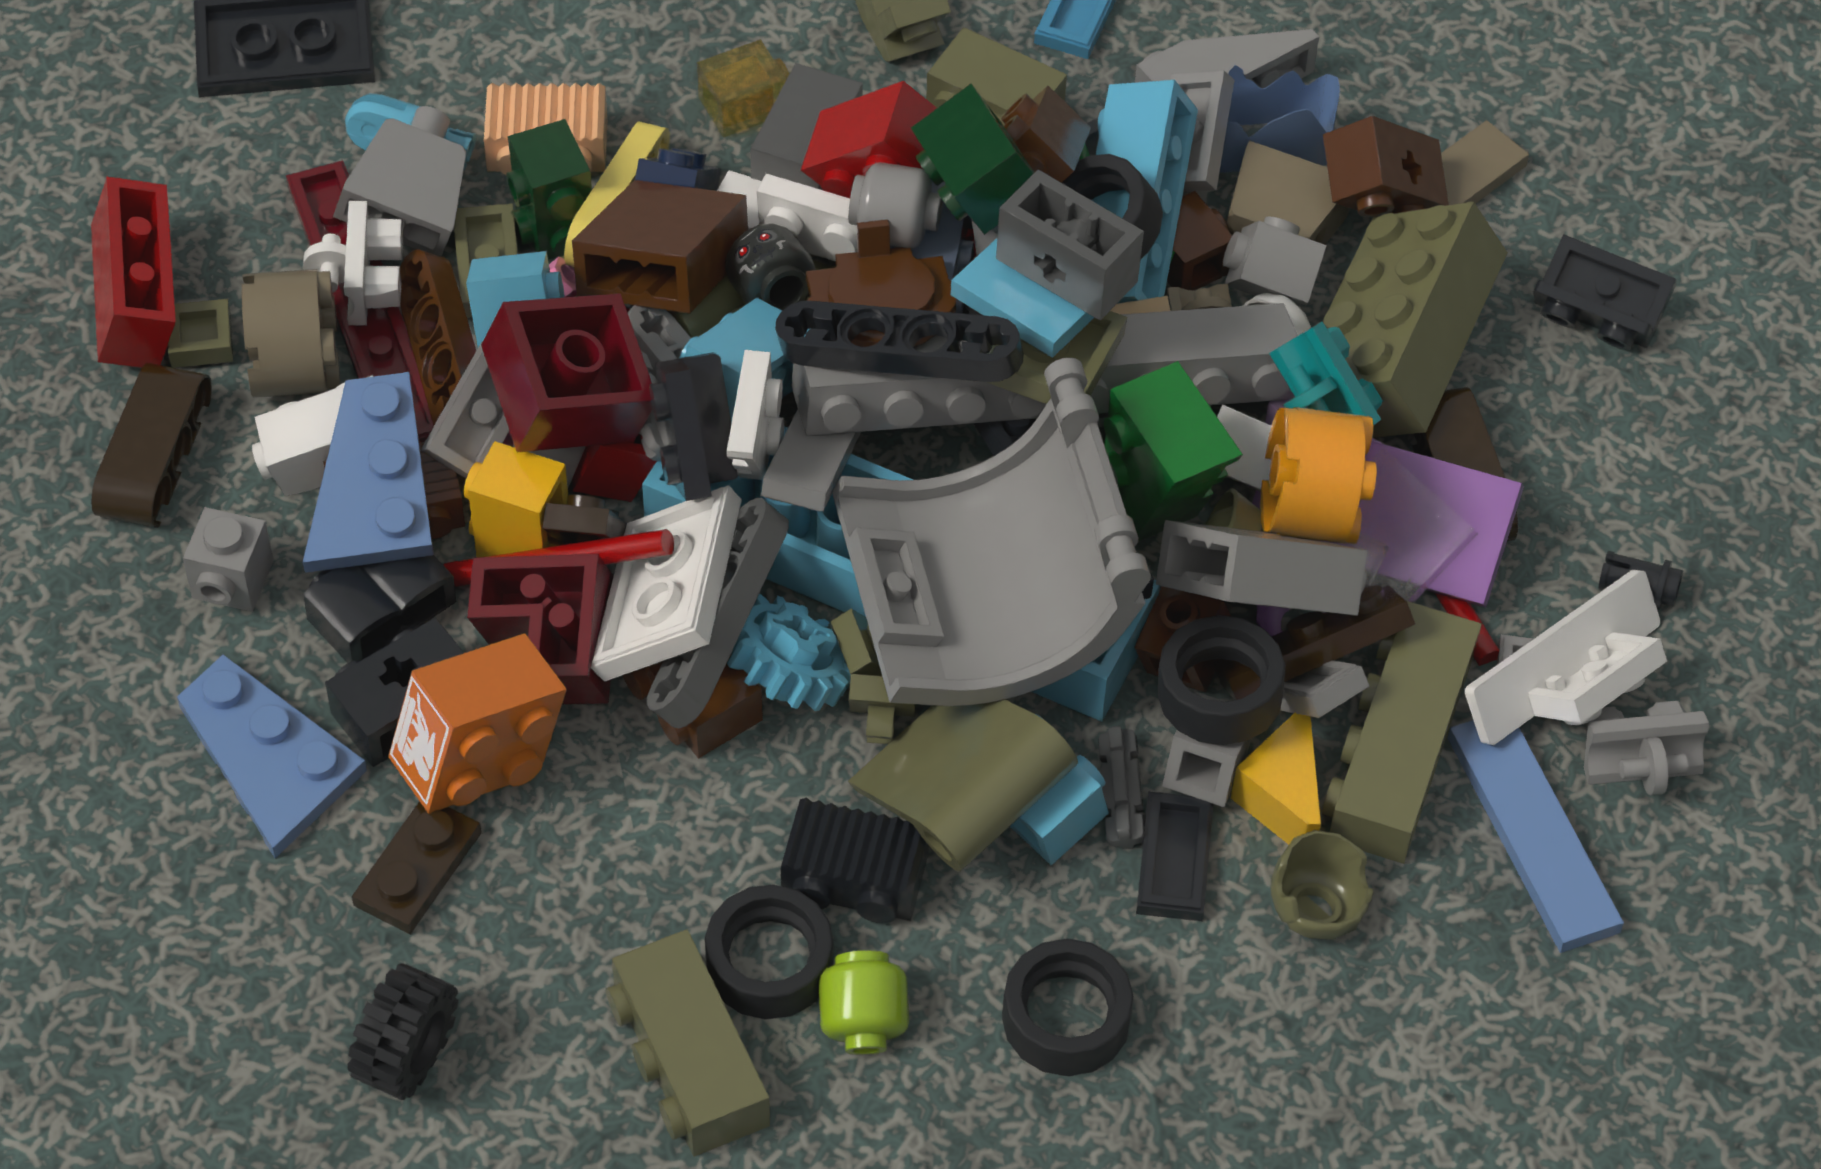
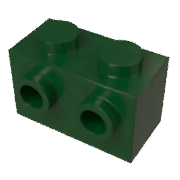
[911,83,1035,235]
[506,119,592,260]

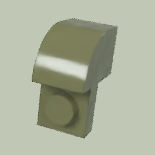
[855,0,951,61]

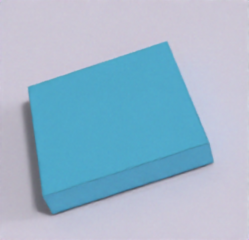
[950,238,1094,358]

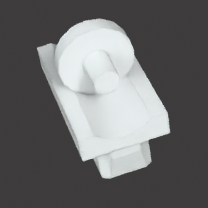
[303,201,403,325]

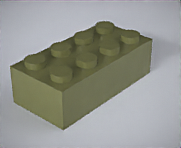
[1323,201,1508,438]

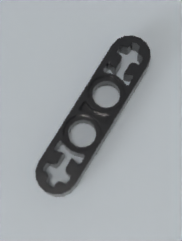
[775,301,1024,382]

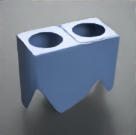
[1219,65,1340,173]

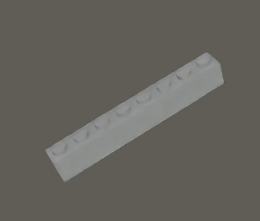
[791,303,1298,436]

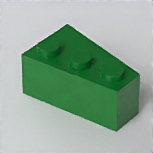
[1104,361,1243,541]

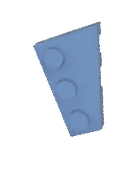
[303,372,434,573]
[177,655,367,858]

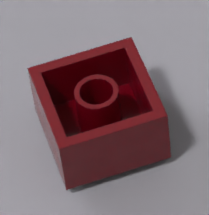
[481,293,653,452]

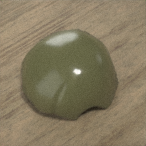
[1270,830,1374,940]

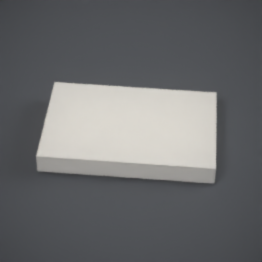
[591,485,742,681]

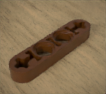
[400,249,476,425]

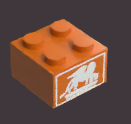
[388,633,567,814]

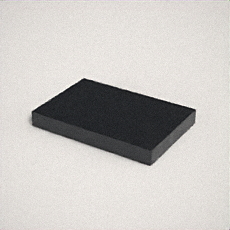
[194,0,375,98]

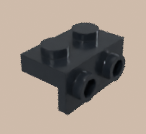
[1533,234,1676,350]
[649,352,739,501]

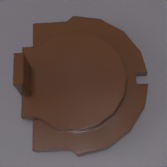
[806,220,956,347]

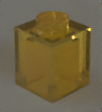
[697,39,789,138]

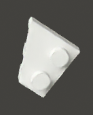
[727,350,784,480]

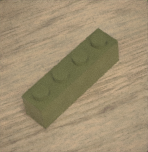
[1322,601,1482,864]

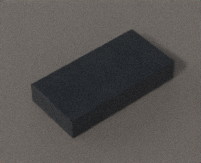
[1136,791,1213,922]

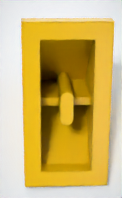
[1231,712,1321,845]

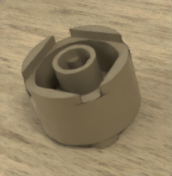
[242,269,341,398]

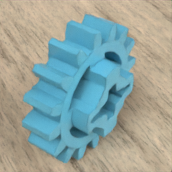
[727,594,851,711]

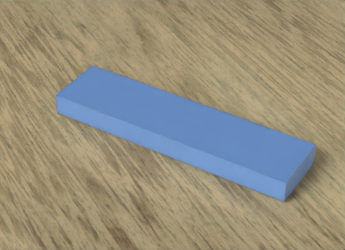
[1448,720,1624,953]

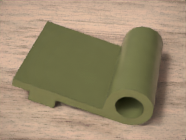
[848,699,1079,872]

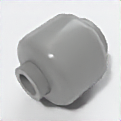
[848,162,943,249]

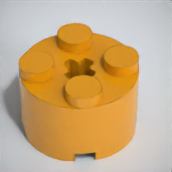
[1260,407,1377,545]

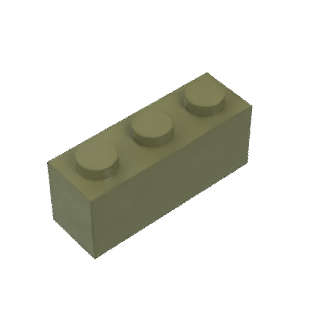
[606,929,770,1157]

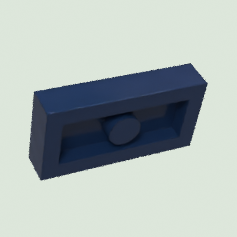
[635,148,721,191]

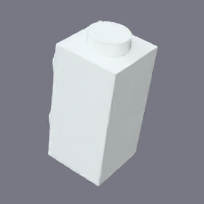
[252,375,374,496]

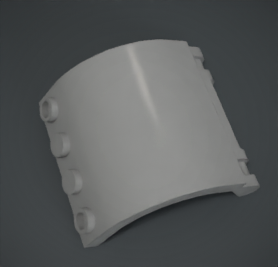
[832,358,1151,706]

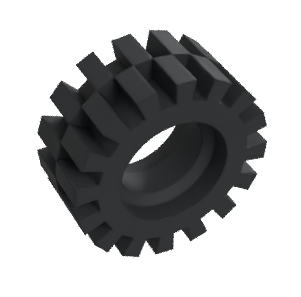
[347,963,459,1100]

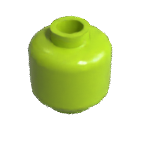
[819,951,909,1055]

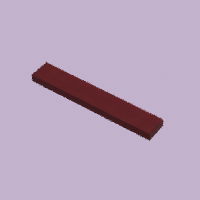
[286,160,434,443]

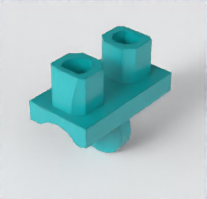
[1269,321,1383,425]

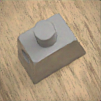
[333,106,466,256]

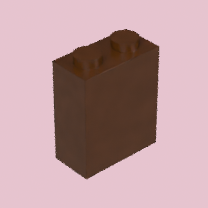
[572,180,748,313]

